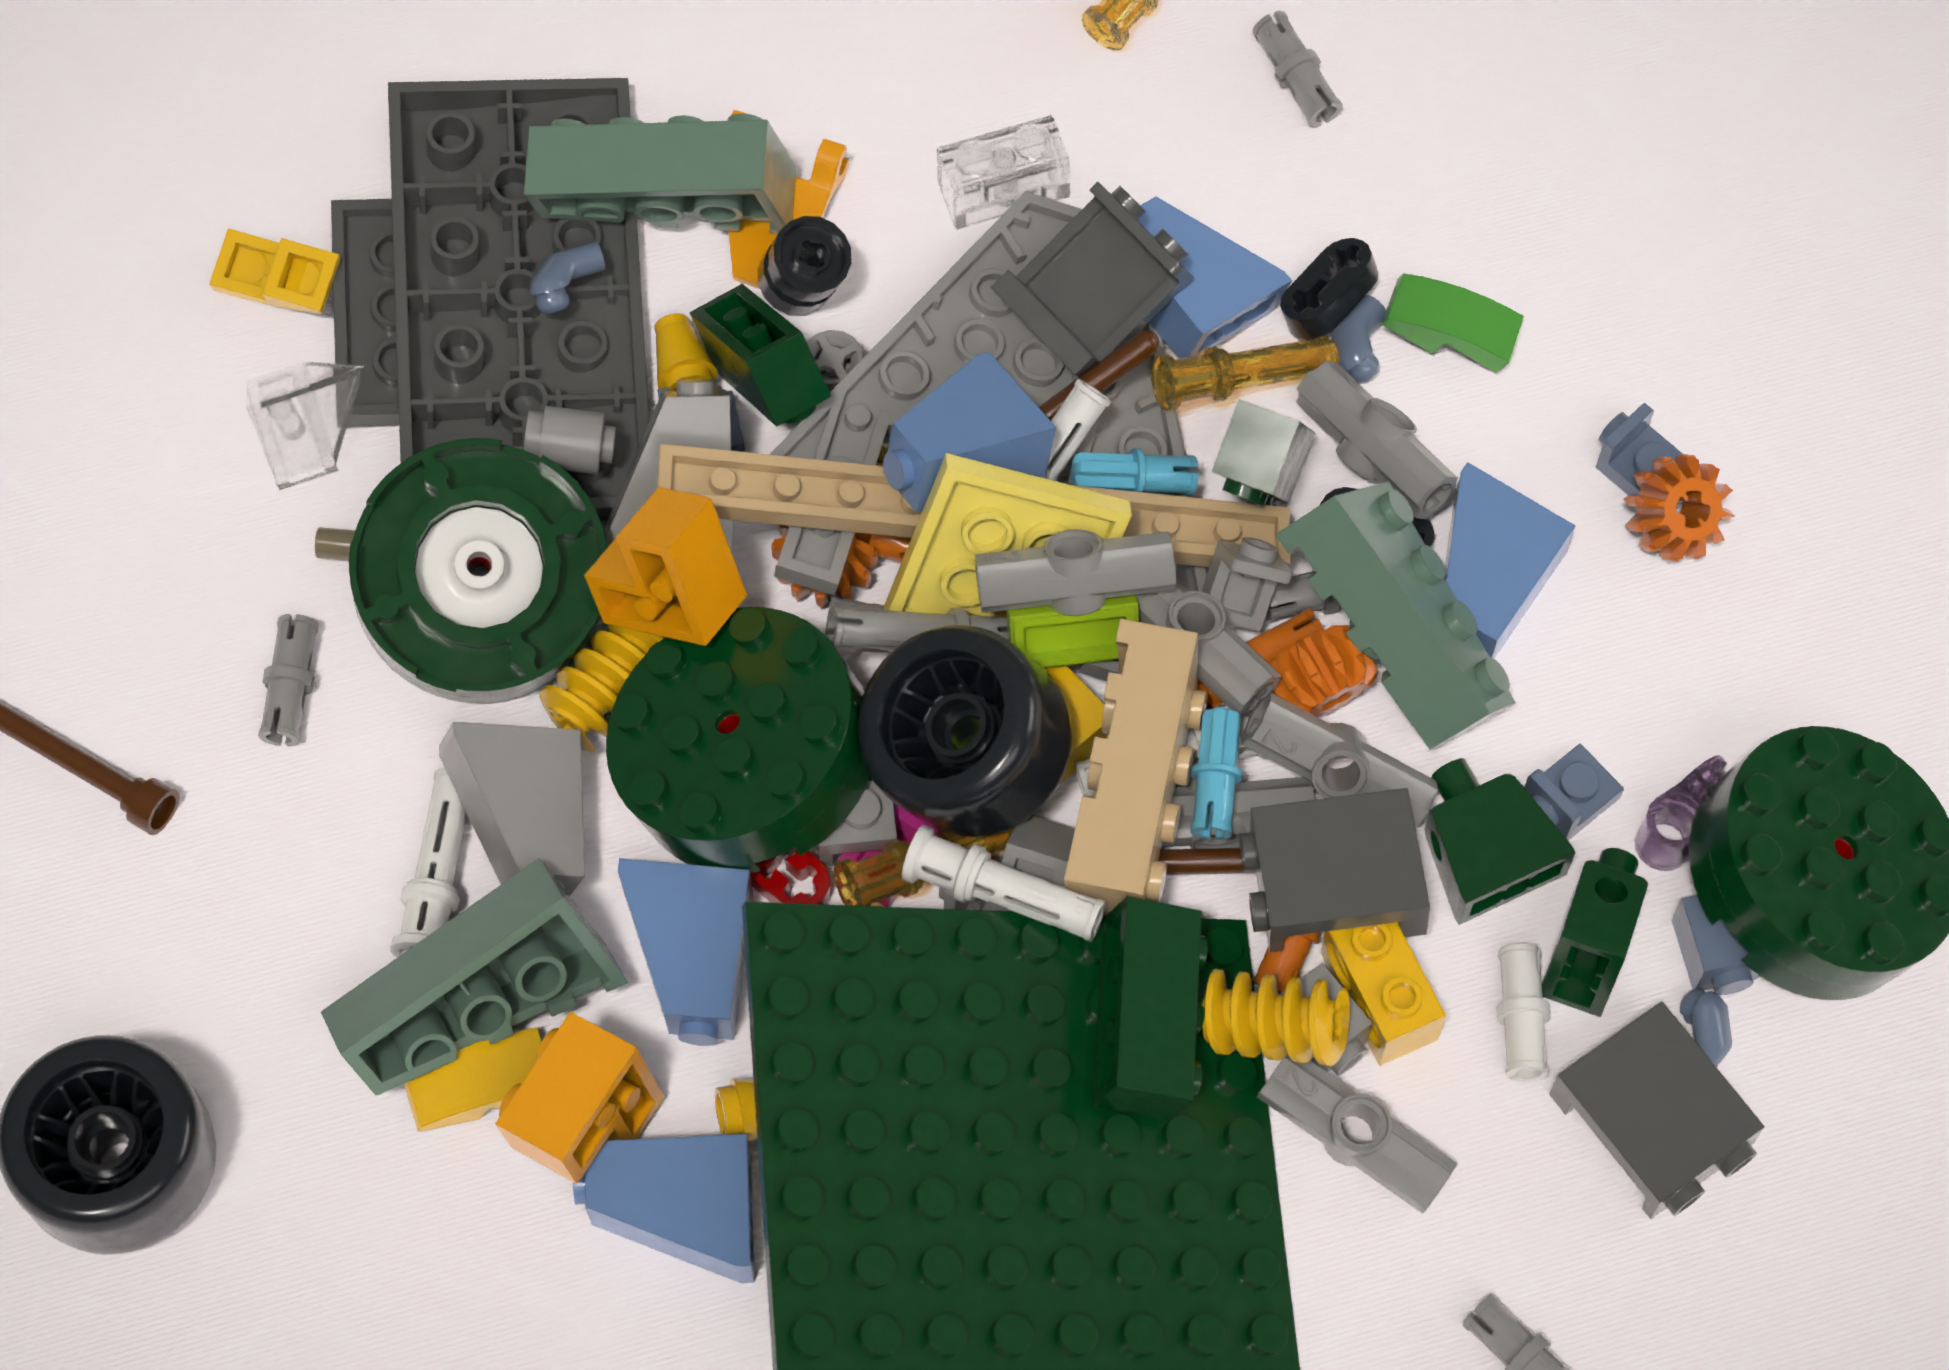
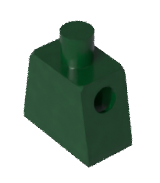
[1424,758,1576,925]
[1542,848,1649,1017]

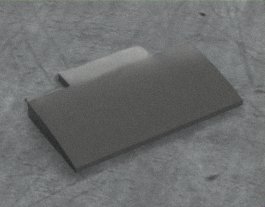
[331,78,649,521]

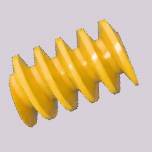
[539,624,665,753]
[1202,969,1350,1066]

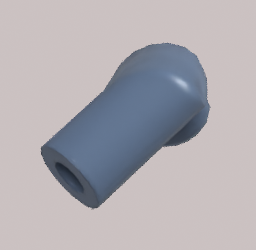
[529,241,605,314]
[1331,295,1386,383]
[1680,989,1733,1067]

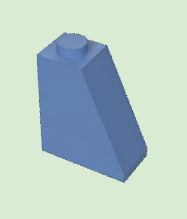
[1138,196,1292,365]
[883,352,1056,512]
[1444,462,1576,659]
[618,858,753,1046]
[573,1134,754,1284]

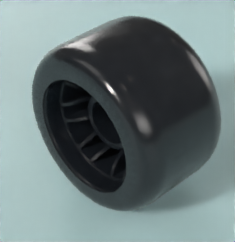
[857,625,1072,837]
[0,1035,216,1255]

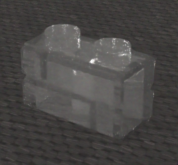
[936,114,1071,230]

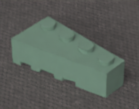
[524,114,796,234]
[1275,481,1516,749]
[321,858,629,1096]

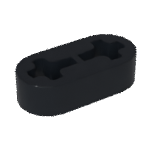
[1280,238,1379,340]

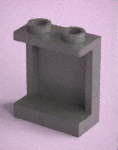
[990,181,1193,377]
[1239,788,1430,952]
[1549,1001,1765,1219]

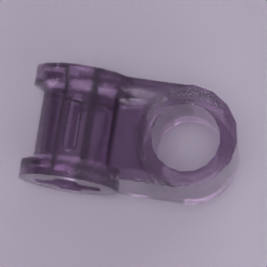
[1634,755,1727,871]

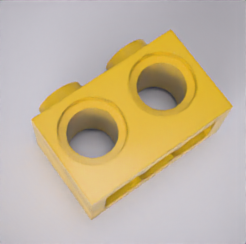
[1320,922,1446,1066]

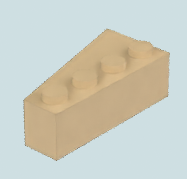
[1064,619,1208,916]

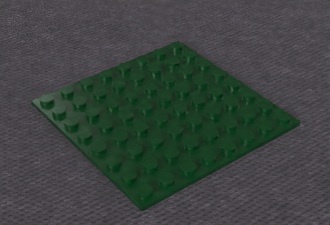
[742,902,1300,1370]

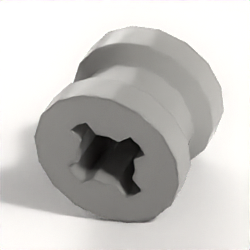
[807,330,863,392]

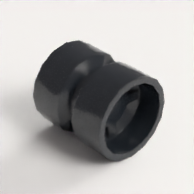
[758,216,852,316]

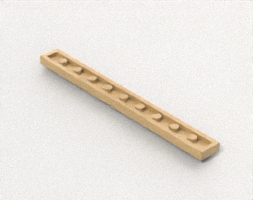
[656,443,1291,567]

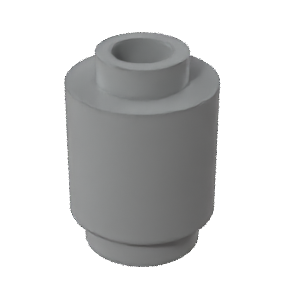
[524,406,616,475]

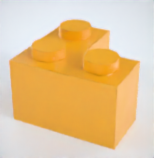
[584,487,747,646]
[495,1011,665,1184]

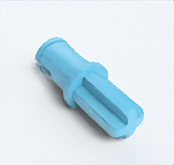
[1071,448,1199,496]
[1190,707,1243,840]

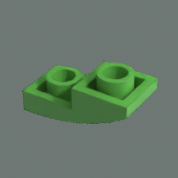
[1382,273,1524,373]

